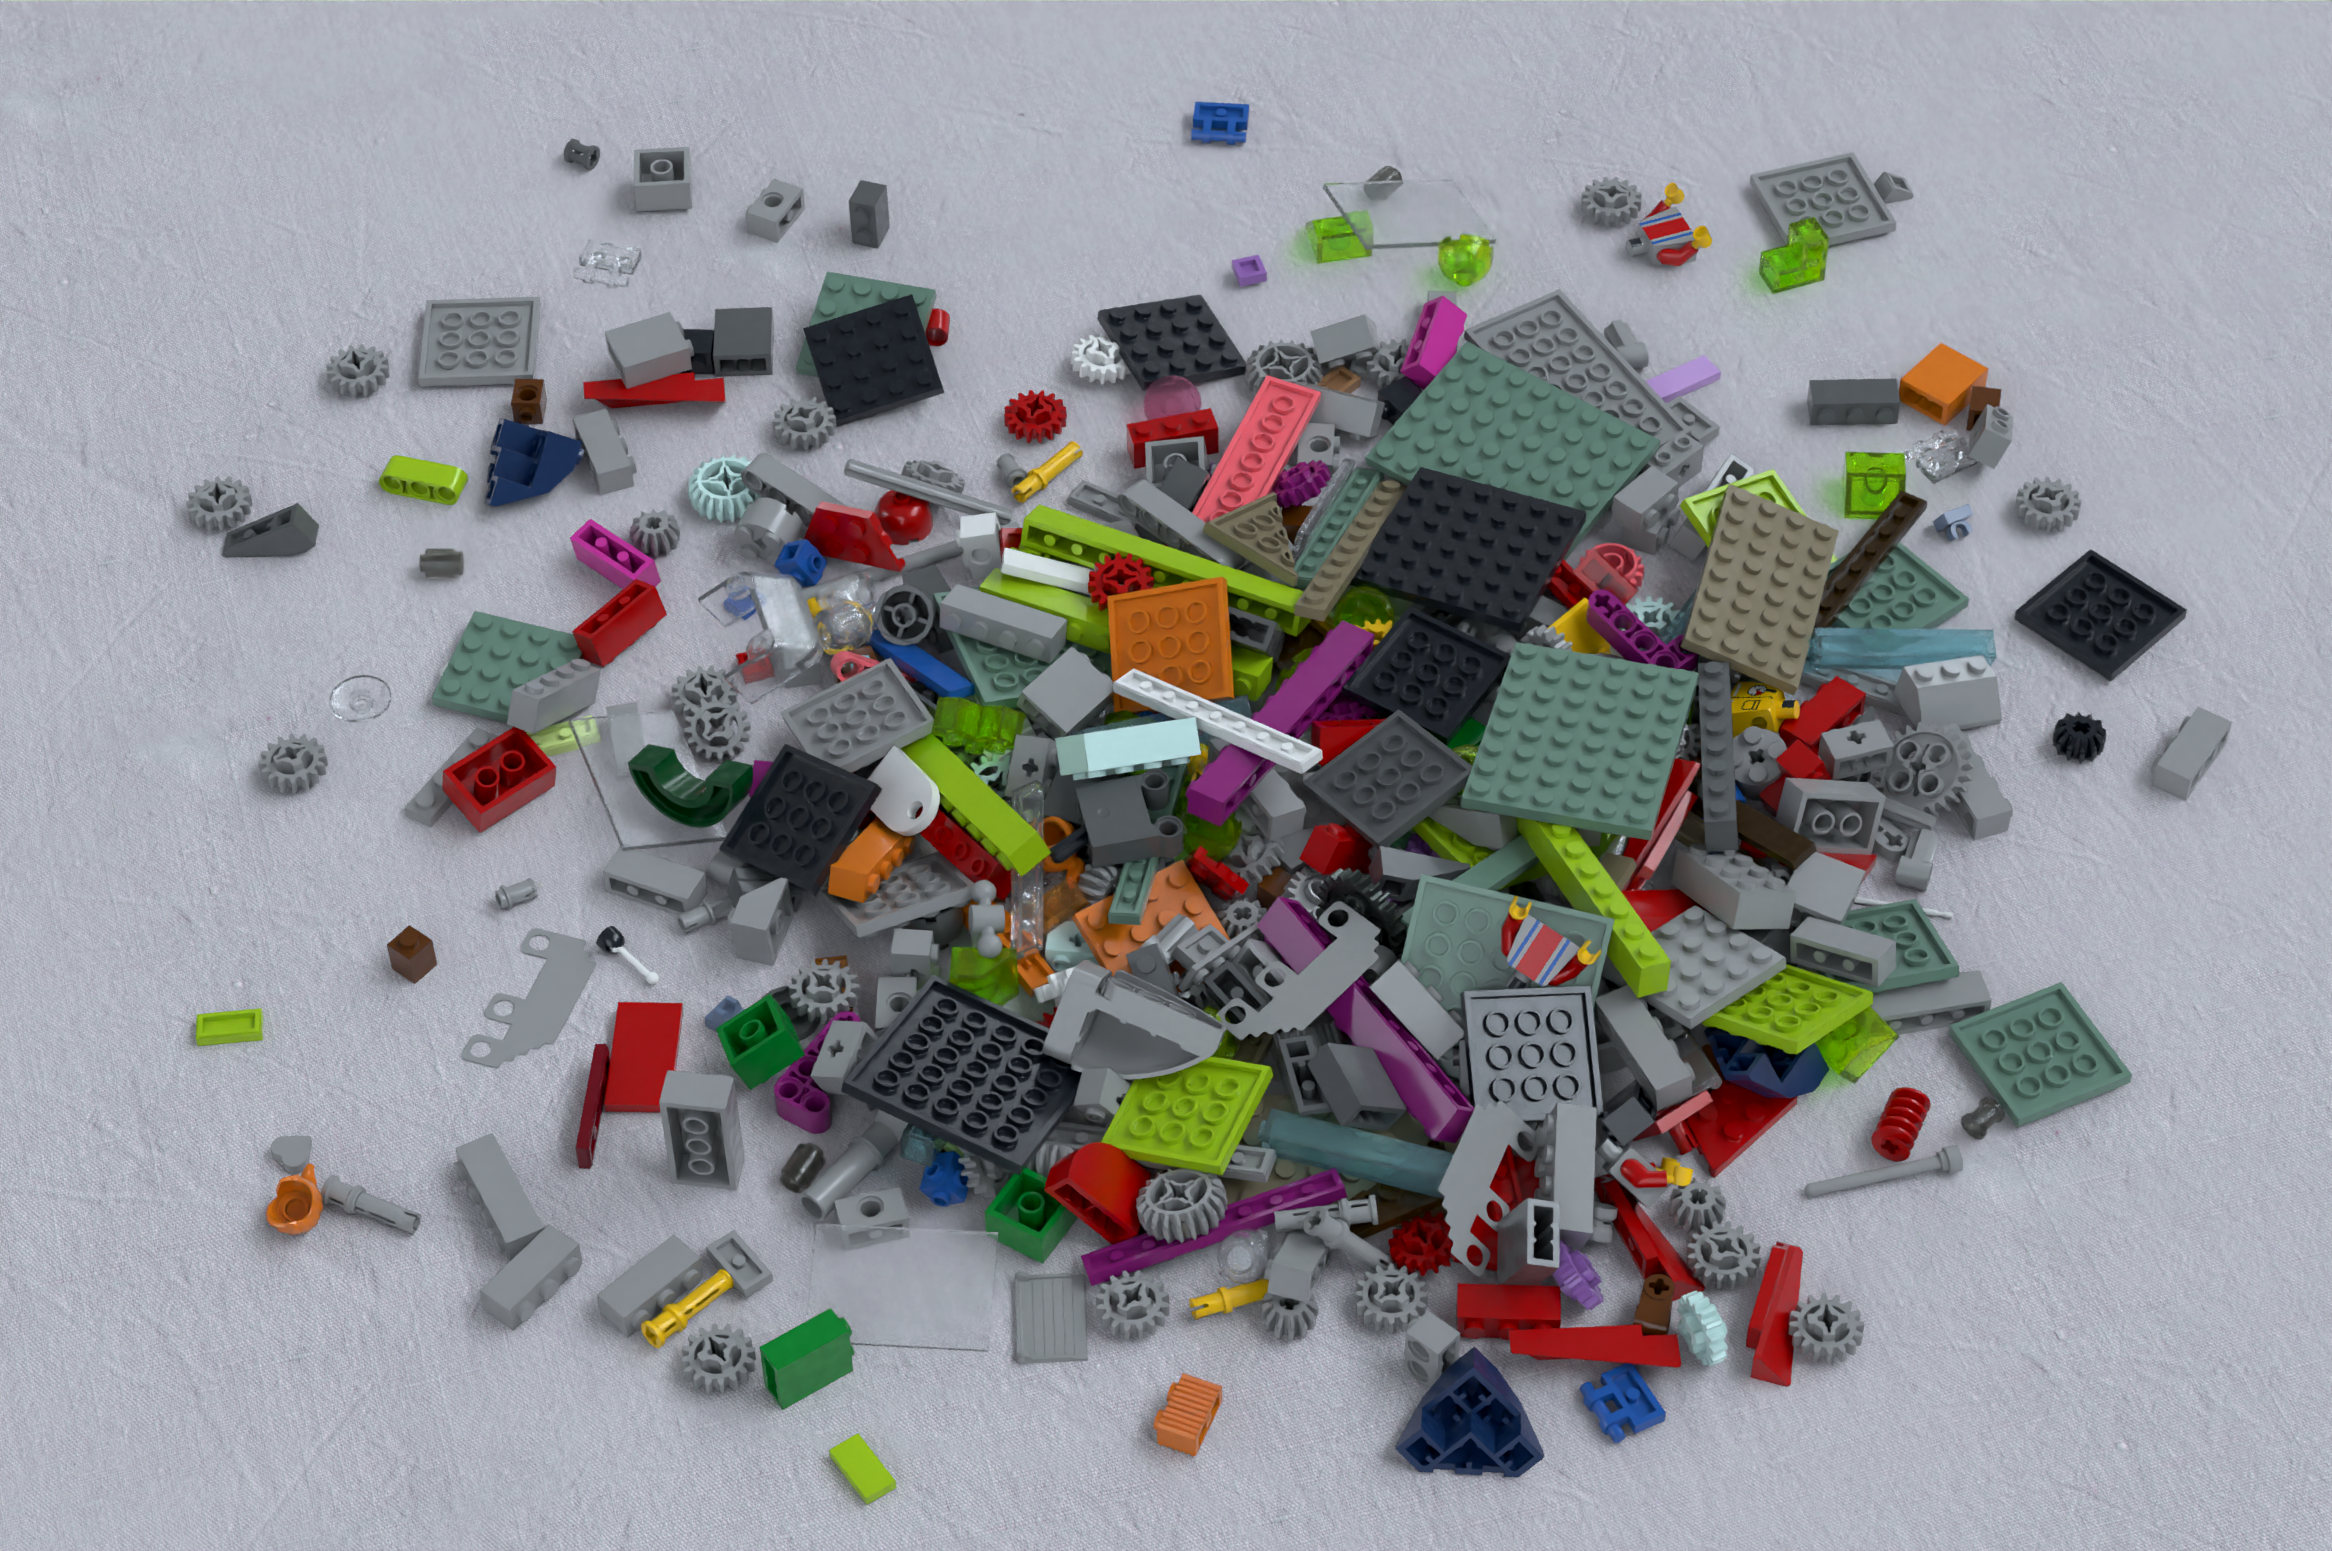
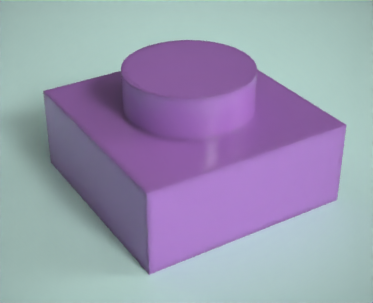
[1232,255,1267,287]

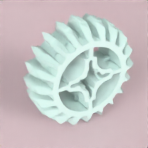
[688,454,761,523]

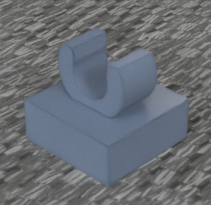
[1932,504,1974,541]

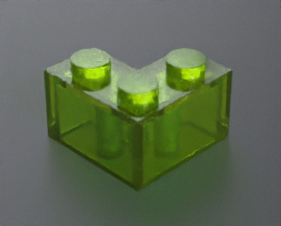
[1759,217,1829,294]
[931,697,1026,755]

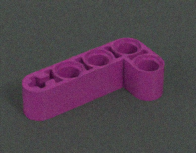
[1586,589,1700,671]
[774,1011,861,1134]

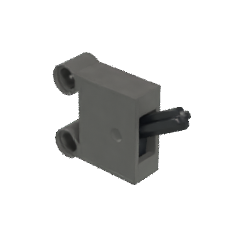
[1049,769,1183,868]

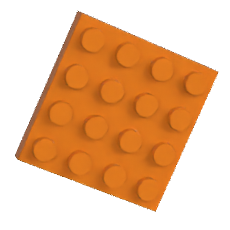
[1107,577,1234,718]
[1072,860,1230,1001]

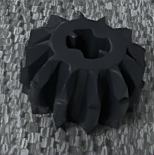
[2052,711,2107,764]

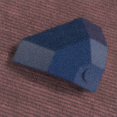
[484,418,584,507]
[1704,1027,1830,1098]
[1395,1346,1544,1478]

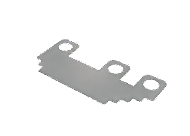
[1215,901,1380,1040]
[462,928,596,1068]
[1438,1100,1539,1276]

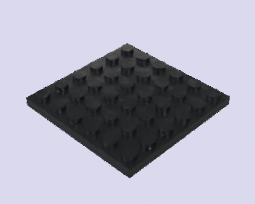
[1351,467,1587,633]
[841,975,1082,1176]

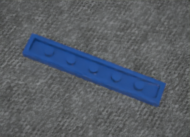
[851,620,975,702]

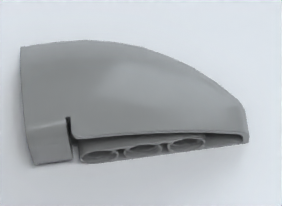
[1042,960,1227,1080]

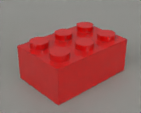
[442,727,556,833]

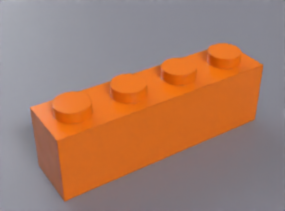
[828,816,916,903]

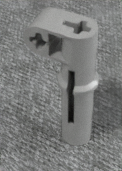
[799,1110,915,1220]

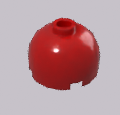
[874,490,933,546]

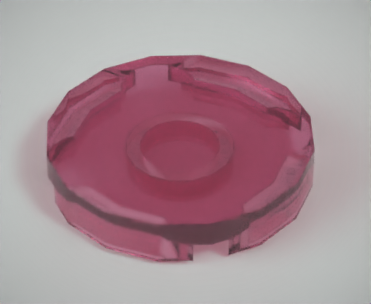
[1143,375,1202,420]

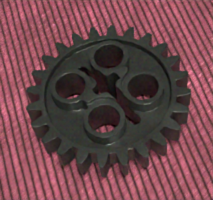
[1317,867,1407,956]

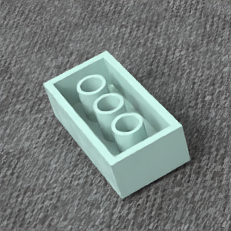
[1055,717,1201,780]

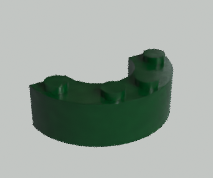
[628,744,753,828]

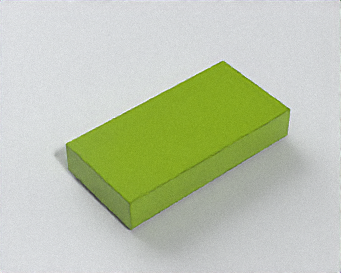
[196,1008,263,1046]
[829,1433,897,1505]

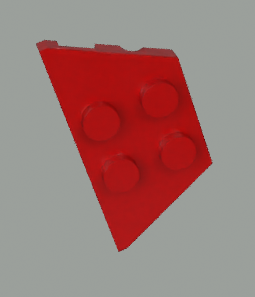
[804,501,906,572]
[1183,846,1249,902]
[1684,1080,1798,1178]

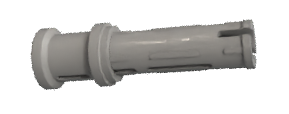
[321,1175,421,1234]
[1274,1194,1378,1233]
[1303,1207,1391,1272]

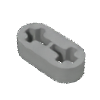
[1873,815,1909,862]

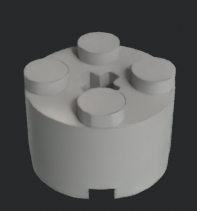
[734,497,803,565]
[1733,726,1787,800]

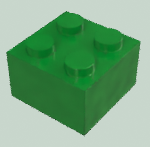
[716,994,805,1090]
[984,1168,1078,1264]

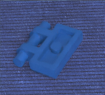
[1191,101,1249,145]
[1579,1363,1666,1443]

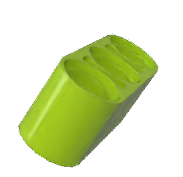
[378,455,468,505]

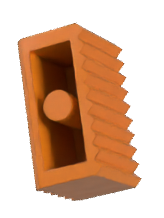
[1153,1373,1222,1456]

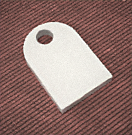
[867,746,940,836]

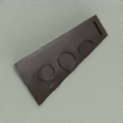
[1348,1140,1450,1239]

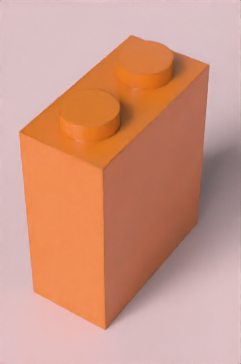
[1899,343,1989,426]

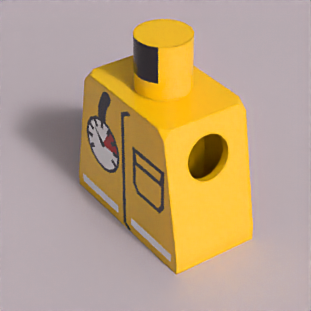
[1731,681,1800,739]

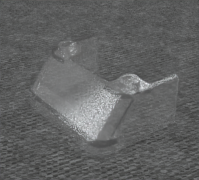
[698,571,823,705]

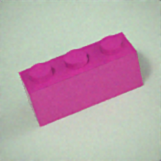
[1400,296,1467,390]
[570,519,661,589]

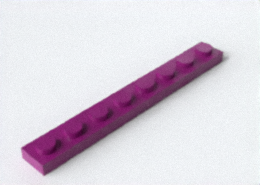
[1081,1168,1347,1286]

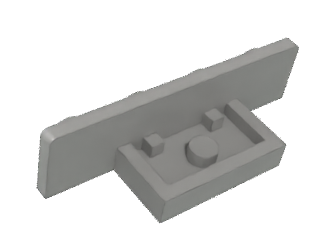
[1171,921,1260,992]

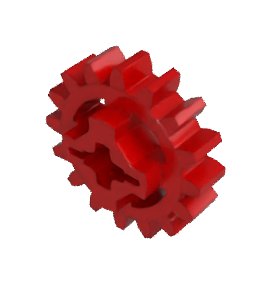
[1004,390,1067,443]
[1088,552,1154,611]
[1388,1211,1456,1276]

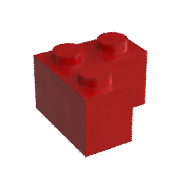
[1759,739,1831,818]

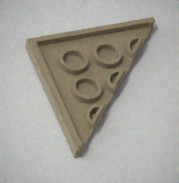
[1203,492,1299,587]

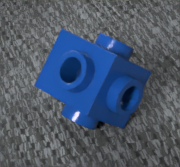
[774,539,828,588]
[919,1151,969,1207]

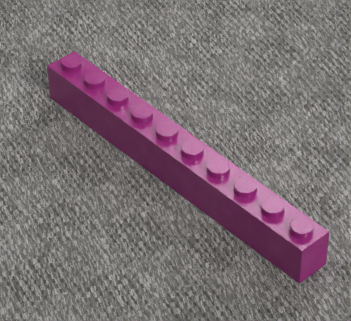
[1186,620,1375,827]
[1257,896,1475,1143]

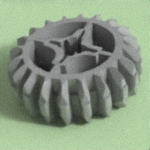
[1245,339,1323,396]
[1136,1168,1228,1243]

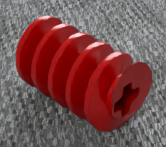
[1871,1087,1931,1162]

